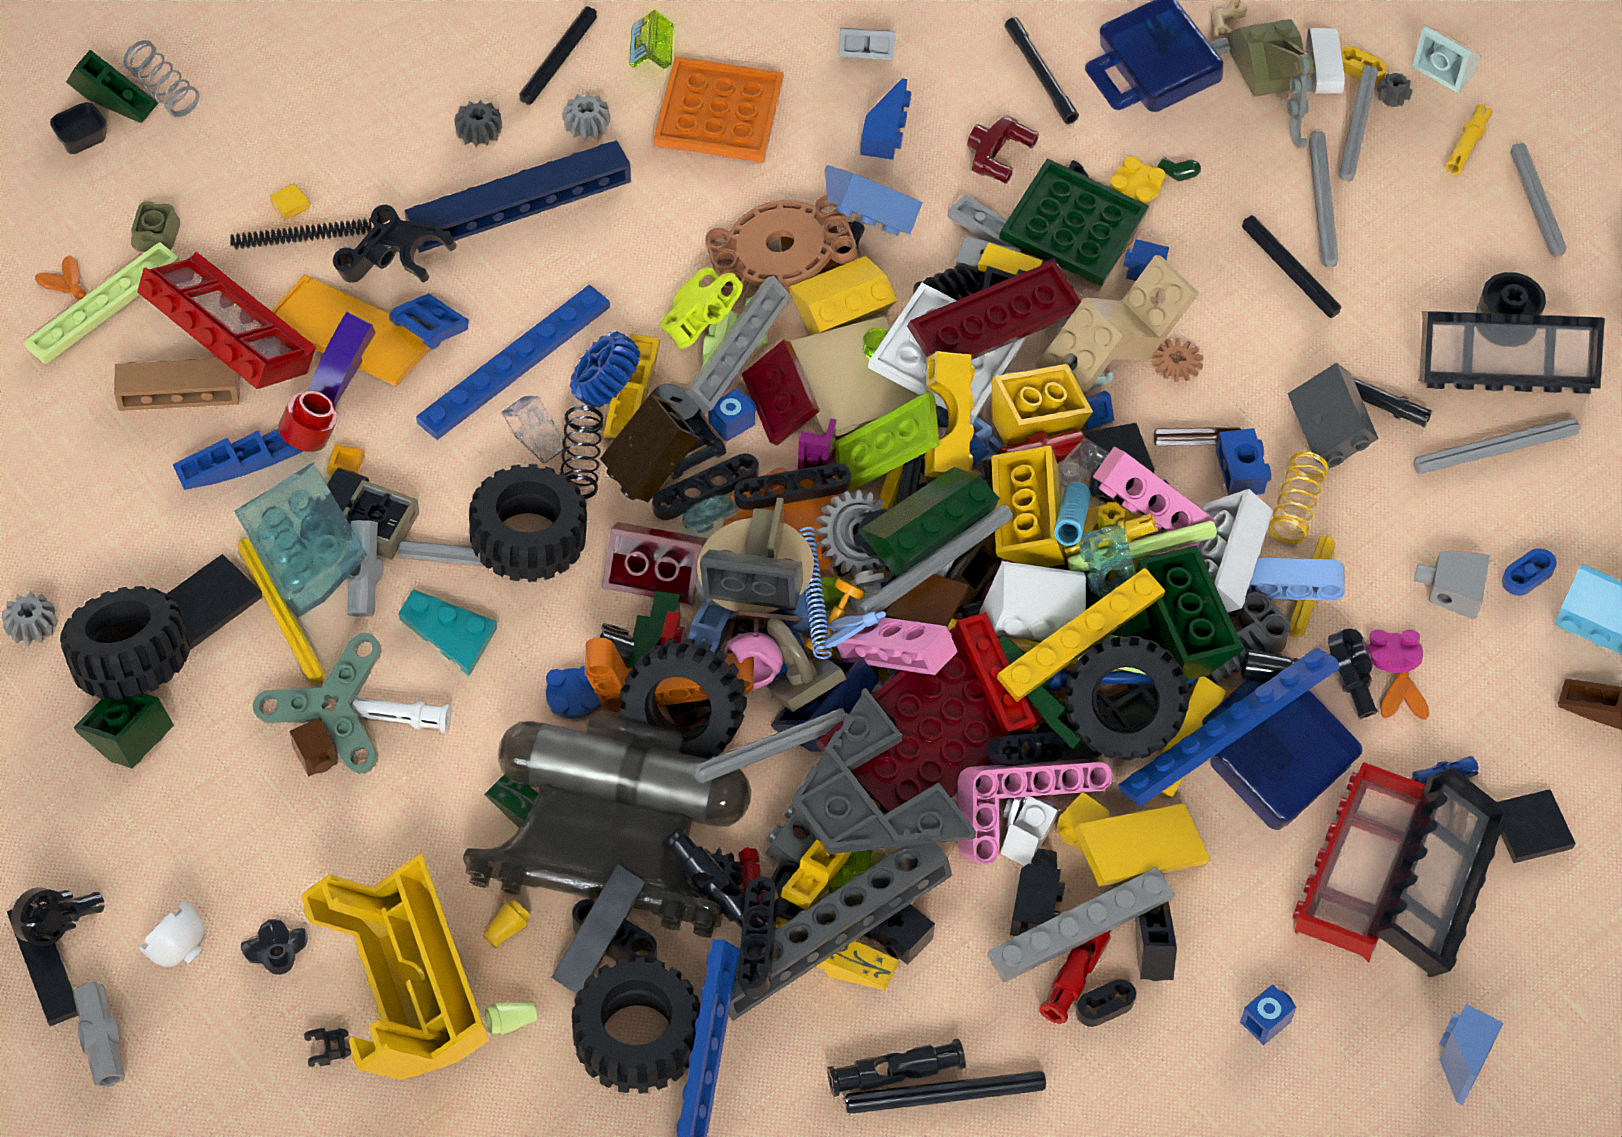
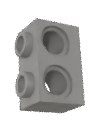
[838,28,895,60]

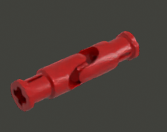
[1039,929,1112,1024]

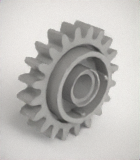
[814,490,891,576]

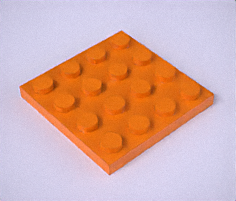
[653,56,784,163]

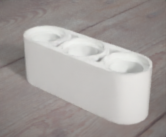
[1307,28,1344,94]

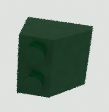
[73,693,174,769]

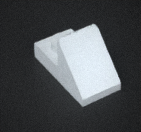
[1000,796,1059,866]

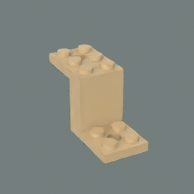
[1035,255,1199,396]

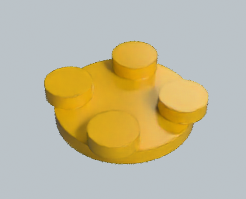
[1110,156,1166,203]

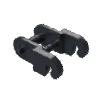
[304,1028,352,1067]

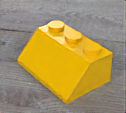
[788,256,898,335]
[991,364,1093,446]

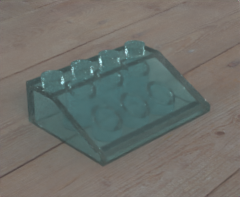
[234,463,368,618]

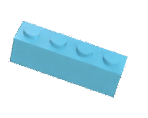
[1555,564,1622,655]

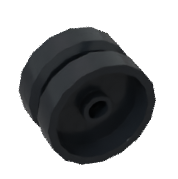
[1475,272,1546,347]

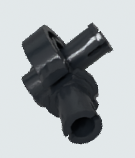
[1328,628,1378,719]
[11,887,105,946]

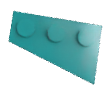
[399,589,497,676]

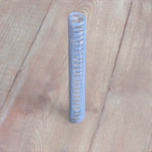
[798,527,832,659]

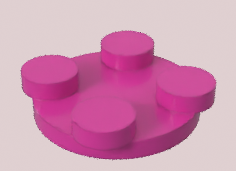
[1369,630,1423,673]

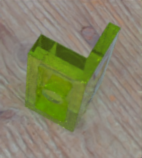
[629,10,674,69]

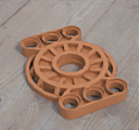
[705,195,858,296]

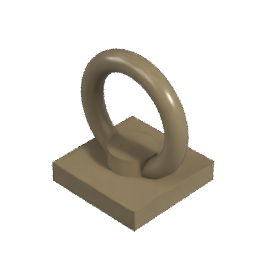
[767,617,846,712]

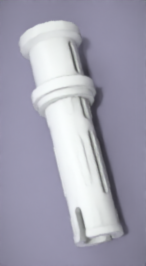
[352,697,451,733]

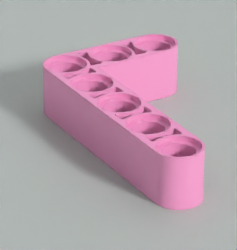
[958,759,1113,865]

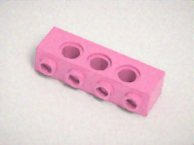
[1093,447,1216,549]
[832,613,958,675]

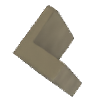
[745,498,785,559]

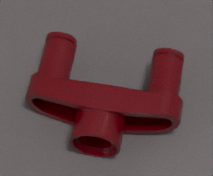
[967,115,1039,185]

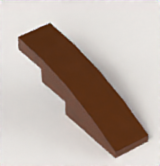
[1558,678,1622,730]

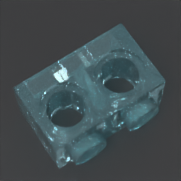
[1079,524,1136,598]

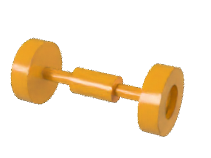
[804,578,866,659]

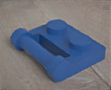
[389,293,469,349]

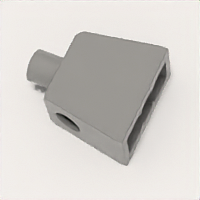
[1414,551,1490,619]

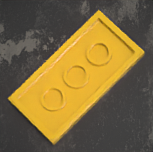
[1074,803,1211,887]

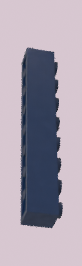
[404,140,631,253]

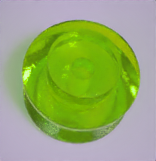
[863,328,889,359]

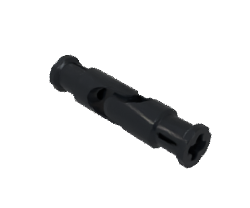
[661,825,768,929]
[827,1038,966,1097]

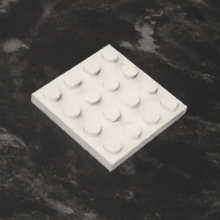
[867,283,1026,423]

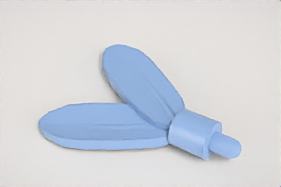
[823,611,886,648]

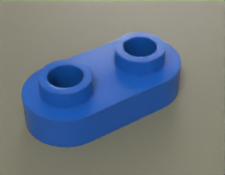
[1502,548,1557,596]

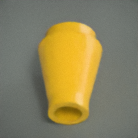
[482,899,531,949]

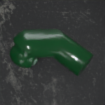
[1157,157,1201,181]

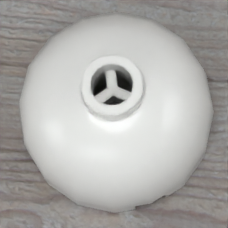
[138,900,205,967]

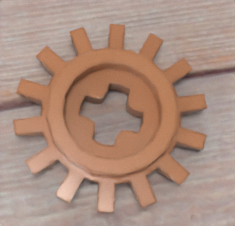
[1151,338,1203,382]

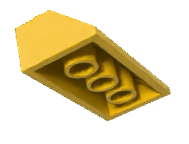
[991,445,1065,567]

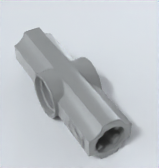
[342,520,384,617]
[73,982,125,1088]

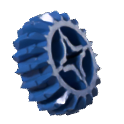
[570,331,640,408]

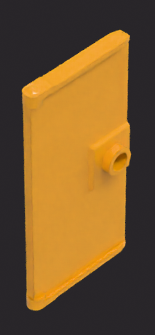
[271,274,431,386]

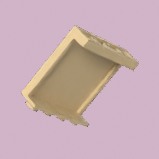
[788,316,917,436]

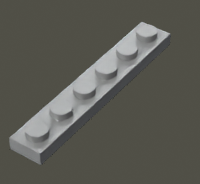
[685,275,792,413]
[987,867,1174,983]

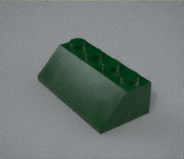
[859,467,1000,577]
[1135,545,1244,681]

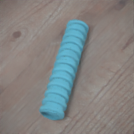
[1054,482,1091,546]

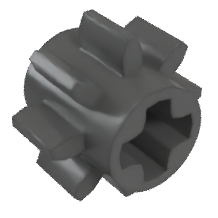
[1377,73,1413,107]

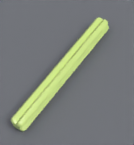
[1067,521,1217,572]

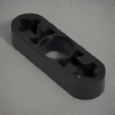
[987,732,1064,765]

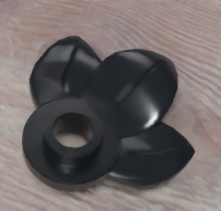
[241,919,308,975]

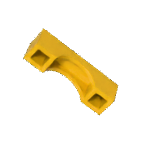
[924,352,975,478]

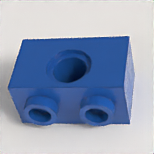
[1215,428,1271,496]

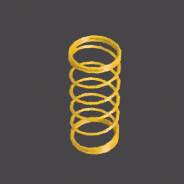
[1268,451,1329,544]

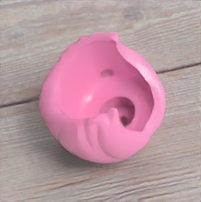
[724,632,783,690]

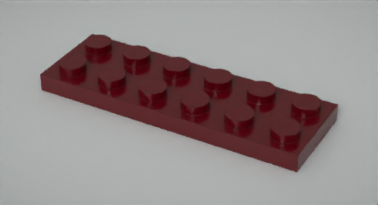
[907,260,1081,360]

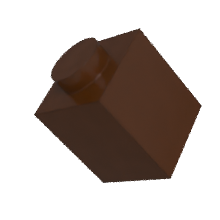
[289,718,338,777]

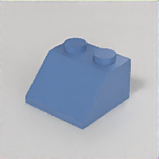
[1439,1004,1503,1105]

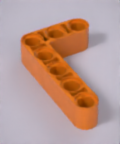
[585,638,754,712]

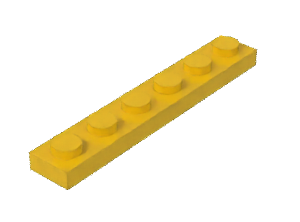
[997,568,1165,702]

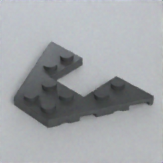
[792,688,976,854]

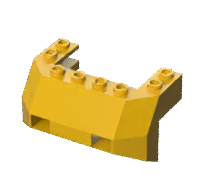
[300,852,489,1081]

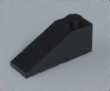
[1135,901,1177,981]

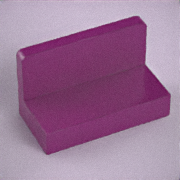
[798,418,837,470]

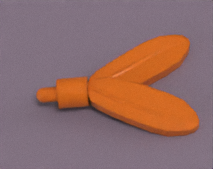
[35,256,86,300]
[1381,671,1429,720]

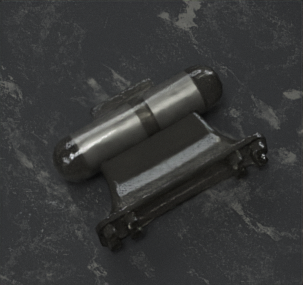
[463,714,752,938]

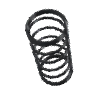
[560,405,604,499]

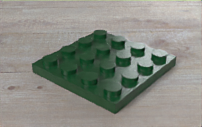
[999,158,1149,287]

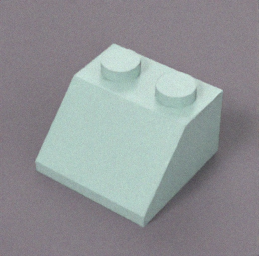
[1412,26,1481,93]

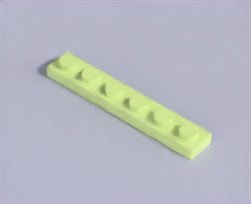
[24,242,180,365]

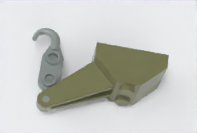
[1227,19,1314,148]

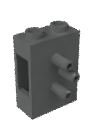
[1287,363,1379,469]

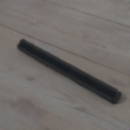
[845,1070,1046,1114]

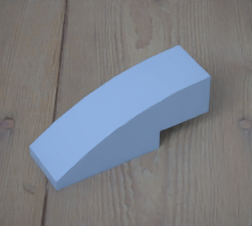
[688,601,734,654]

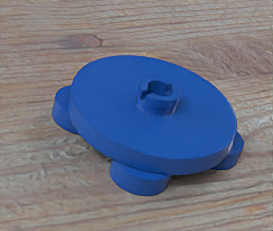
[546,665,601,719]

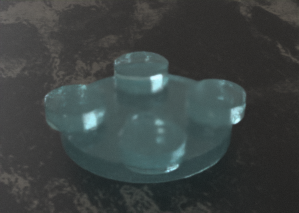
[682,495,739,533]

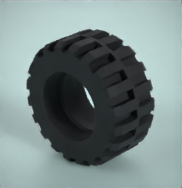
[469,464,587,582]
[60,586,190,700]
[1065,636,1189,760]
[619,638,747,764]
[571,957,700,1094]

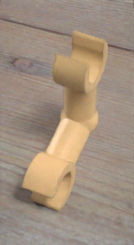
[1211,0,1247,40]

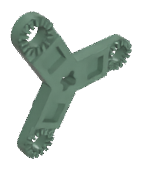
[253,633,382,774]

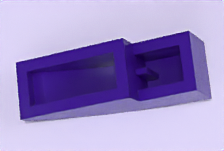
[308,311,376,407]

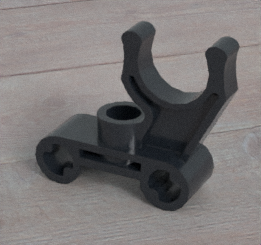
[333,204,457,283]

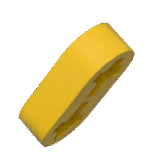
[1341,46,1387,85]

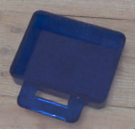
[1085,0,1223,112]
[1202,679,1362,830]

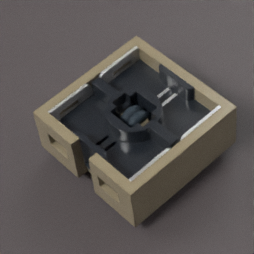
[335,480,419,560]

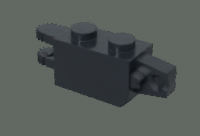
[1010,848,1065,936]

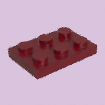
[741,339,820,446]

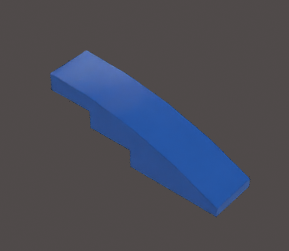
[172,429,303,490]

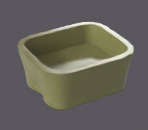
[131,201,180,252]

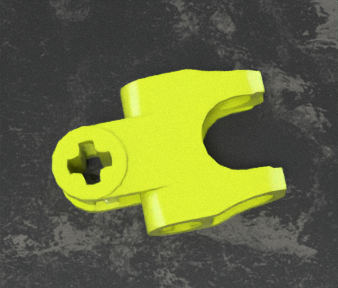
[660,267,743,349]

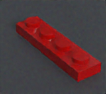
[955,612,1036,735]

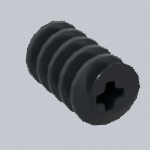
[913,264,979,300]

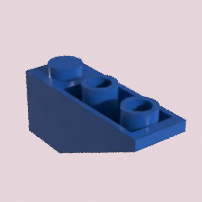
[860,78,911,160]

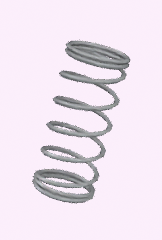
[123,40,200,117]

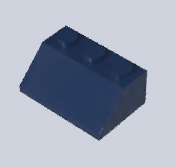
[771,658,879,752]

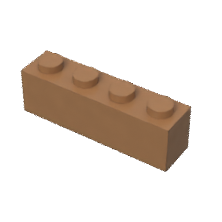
[114,358,239,411]

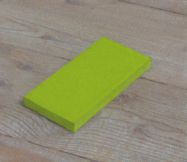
[835,391,939,493]

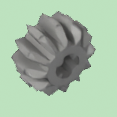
[562,93,610,141]
[2,591,57,646]

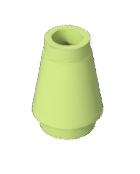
[485,1002,537,1036]

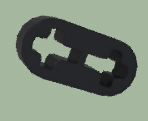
[1076,979,1136,1027]

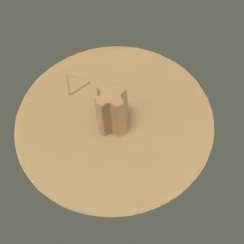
[697,518,814,613]

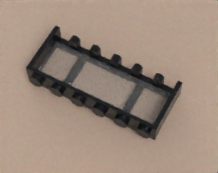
[1418,311,1605,394]
[1369,768,1508,978]

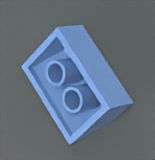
[825,165,923,236]

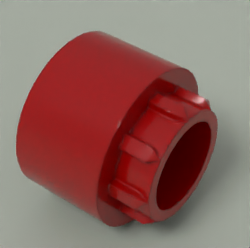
[278,391,337,452]

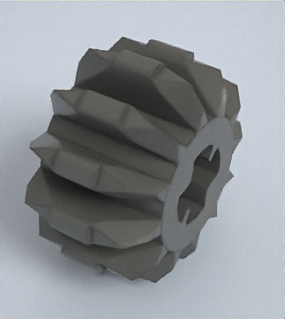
[454,100,502,147]

